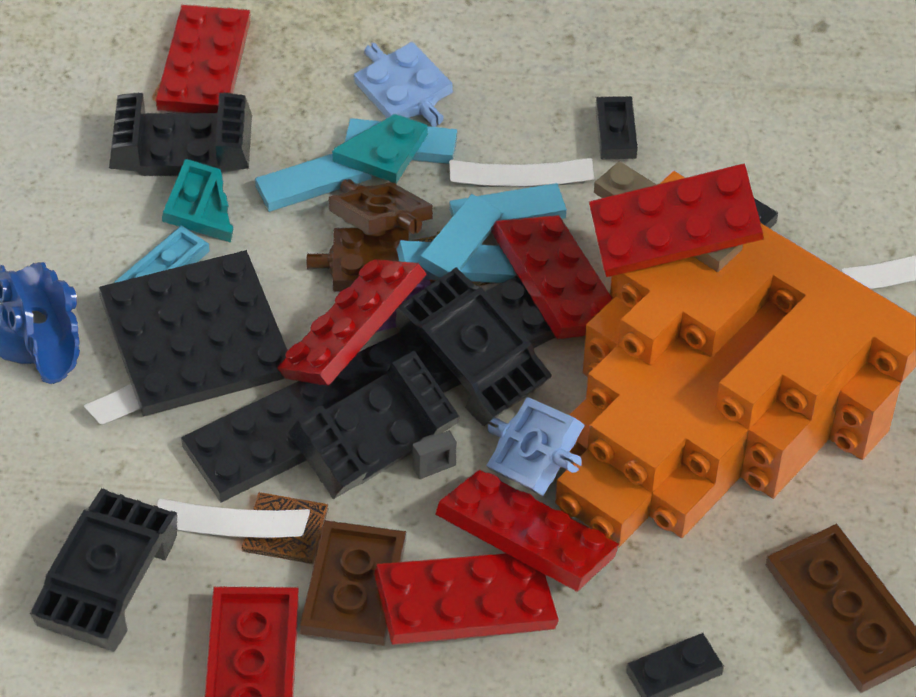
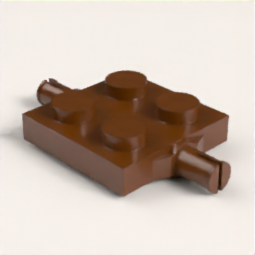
[329,179,433,236]
[307,227,409,292]

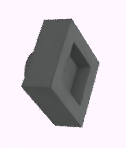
[413,430,457,479]

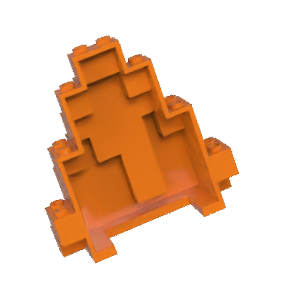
[555,171,916,547]

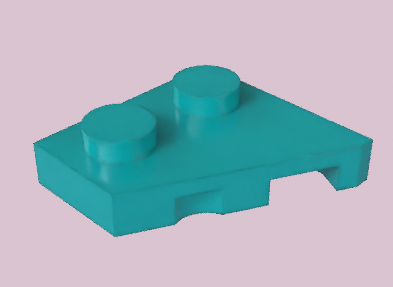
[332,114,428,184]
[162,159,234,242]

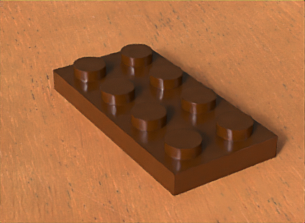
[765,524,916,693]

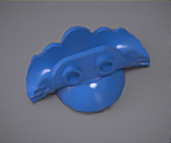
[0,262,80,384]

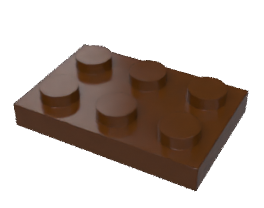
[300,520,406,646]

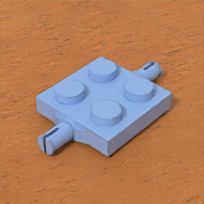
[354,41,453,127]
[486,397,585,496]

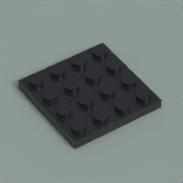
[99,250,288,416]

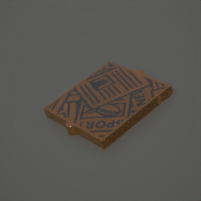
[242,492,329,564]

